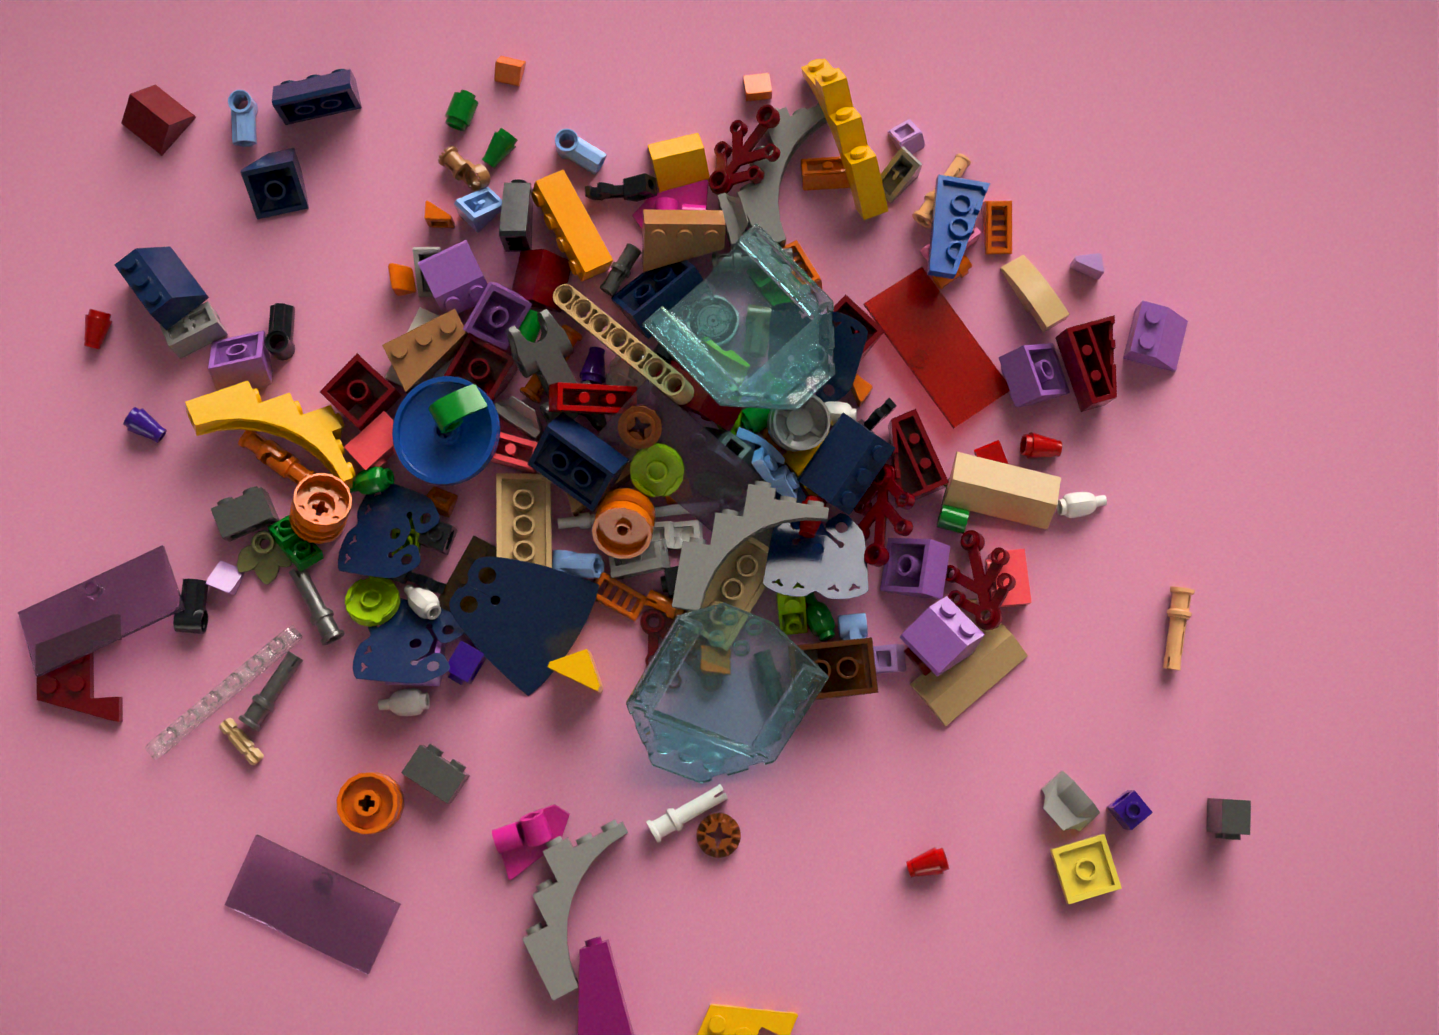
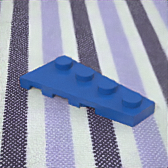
[927,174,990,279]

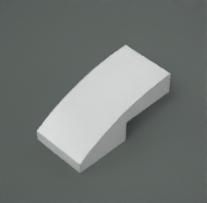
[651,520,703,550]

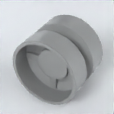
[767,392,831,452]

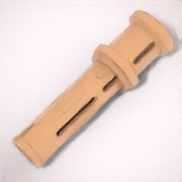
[912,153,971,228]
[1163,586,1195,671]

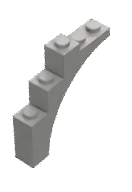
[737,103,827,251]
[672,481,829,612]
[522,820,628,1001]

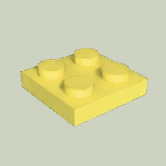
[1050,834,1122,904]

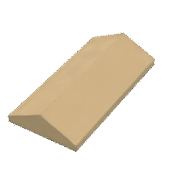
[943,451,1061,530]
[496,473,552,568]
[681,537,769,650]
[910,616,1028,726]

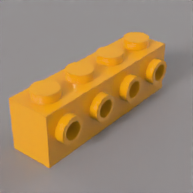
[531,169,613,282]

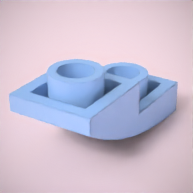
[736,427,785,467]
[752,447,800,498]

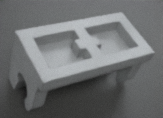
[160,301,228,359]
[609,539,671,579]

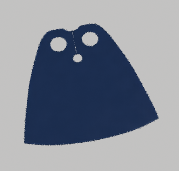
[449,557,599,696]

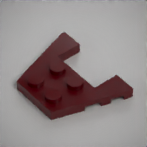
[36,615,123,722]

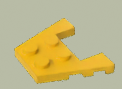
[697,1003,798,1035]

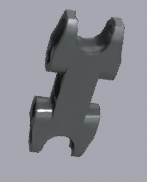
[505,309,608,431]

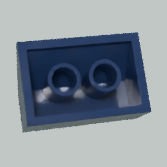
[272,69,362,125]
[115,246,209,331]
[611,260,709,339]
[528,412,629,511]
[797,412,895,515]

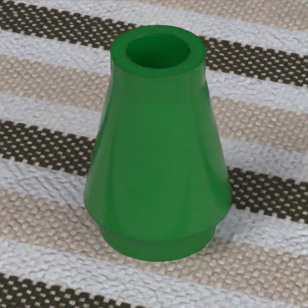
[482,128,518,169]

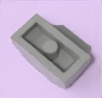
[718,193,749,252]
[494,396,543,442]
[1041,771,1100,831]

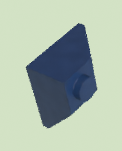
[241,148,309,219]

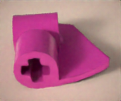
[632,180,708,229]
[492,804,570,880]

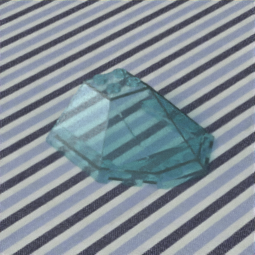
[642,223,835,411]
[626,602,829,784]

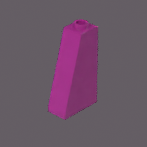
[578,936,634,1035]

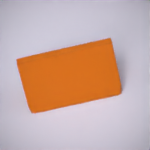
[801,156,850,191]

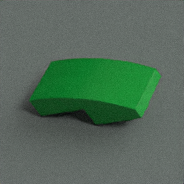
[268,515,324,571]

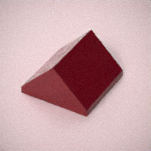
[121,84,196,156]
[512,249,571,313]

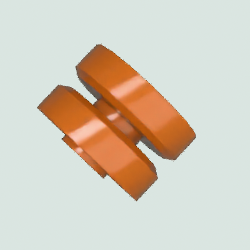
[592,488,656,559]
[337,772,404,834]

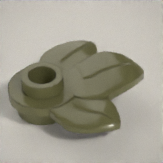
[237,530,292,585]

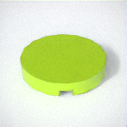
[630,443,685,497]
[345,576,400,627]

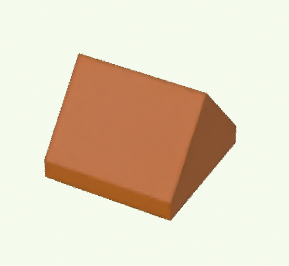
[494,56,526,87]
[426,486,458,518]

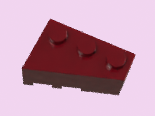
[1055,315,1117,412]
[650,361,745,431]
[888,409,949,508]

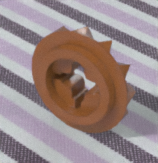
[618,405,662,449]
[697,813,741,858]

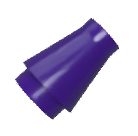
[579,347,606,385]
[123,407,167,443]

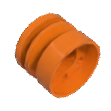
[289,473,352,544]

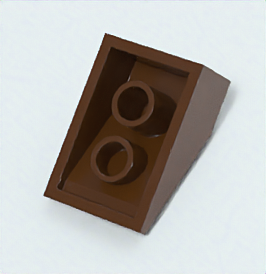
[789,637,878,702]

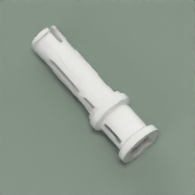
[646,784,728,843]

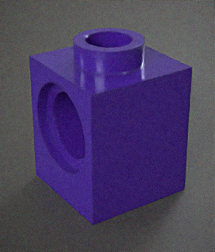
[448,641,486,685]
[1106,790,1153,830]

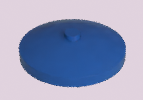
[392,376,500,486]

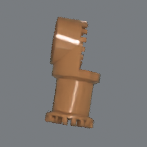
[438,145,490,191]

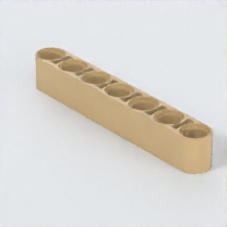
[553,284,694,405]

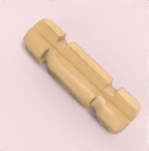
[219,718,264,765]

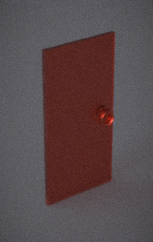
[863,267,1010,429]

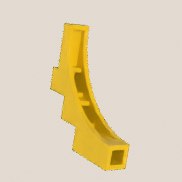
[801,59,888,220]
[185,381,356,489]

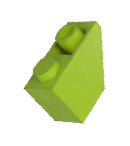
[774,579,807,636]

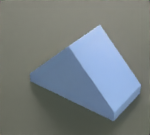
[454,186,502,233]

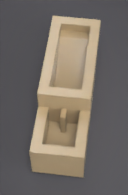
[1000,255,1070,332]

